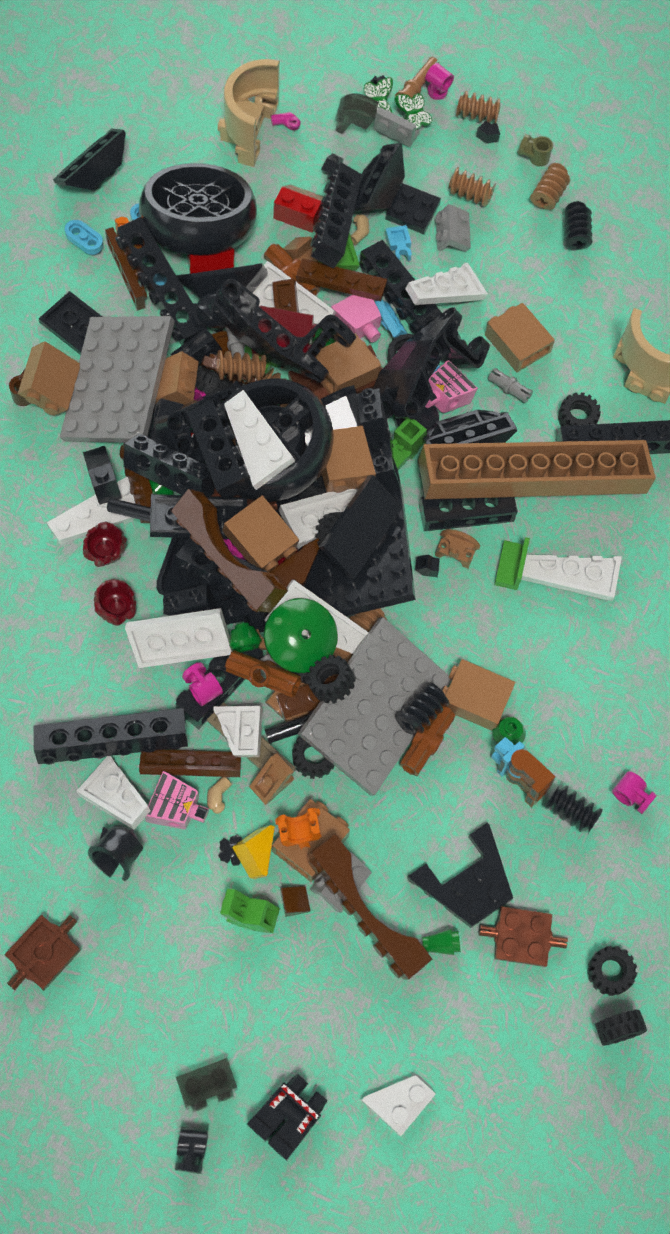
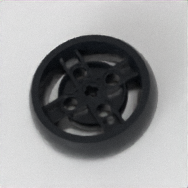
[139,163,257,255]
[211,378,334,502]

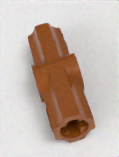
[264,244,320,296]
[225,650,301,697]
[400,705,456,777]

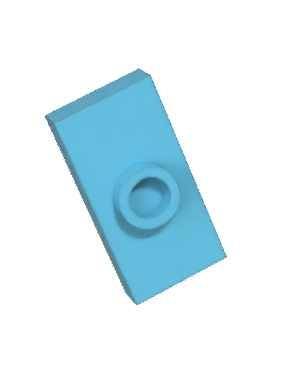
[375,300,408,338]

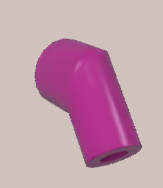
[271,112,301,130]

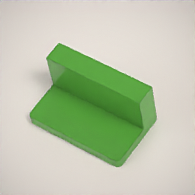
[494,537,530,590]

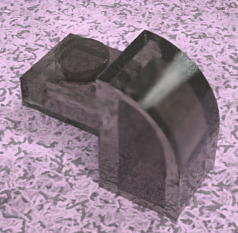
[335,93,379,134]

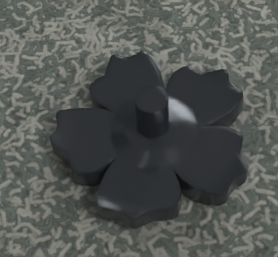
[218,835,242,866]

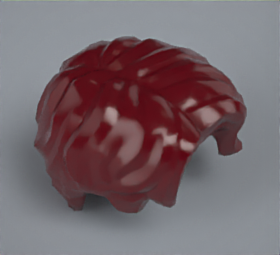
[83,521,127,567]
[94,579,136,626]

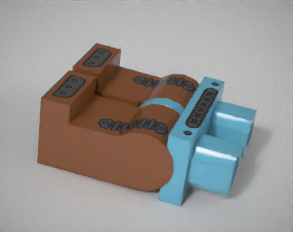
[491,737,556,808]

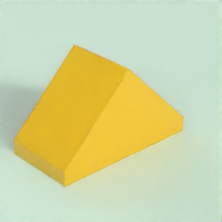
[232,825,275,879]

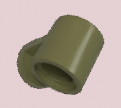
[518,134,553,167]

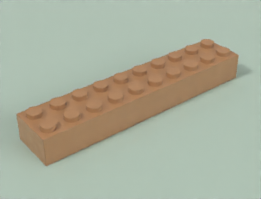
[418,440,656,499]

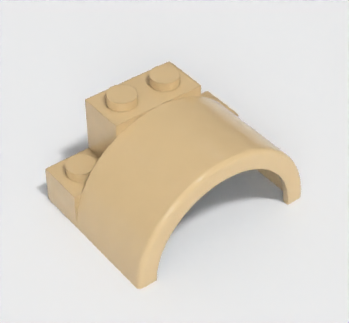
[218,59,280,167]
[613,308,670,404]

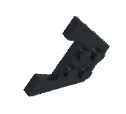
[407,823,513,928]

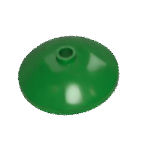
[264,598,338,673]

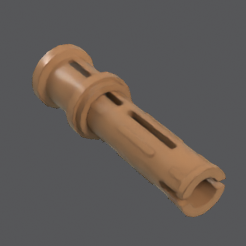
[395,57,440,98]

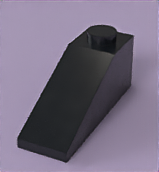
[83,446,122,505]

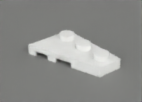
[77,756,150,830]

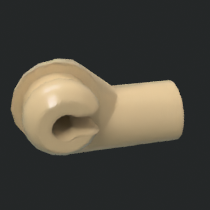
[351,214,369,245]
[207,777,232,814]

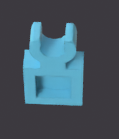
[385,225,412,261]

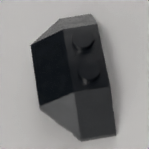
[53,128,126,190]
[354,143,405,212]
[177,263,268,299]
[423,409,517,444]

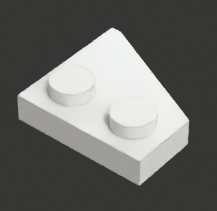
[214,706,263,757]
[361,1075,436,1137]

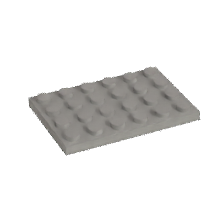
[60,316,174,443]
[298,617,451,796]

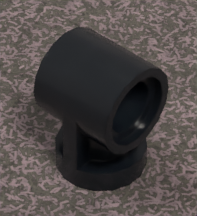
[175,1127,208,1174]

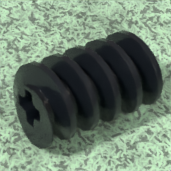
[564,201,593,250]
[396,682,450,735]
[545,785,603,835]

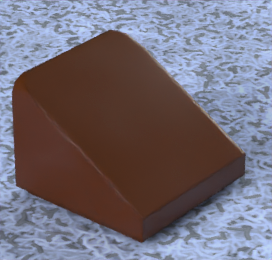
[280,886,311,917]

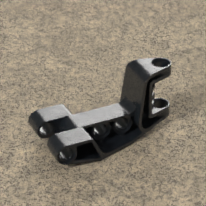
[212,279,356,383]
[373,307,490,419]

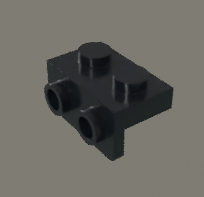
[170,328,222,366]

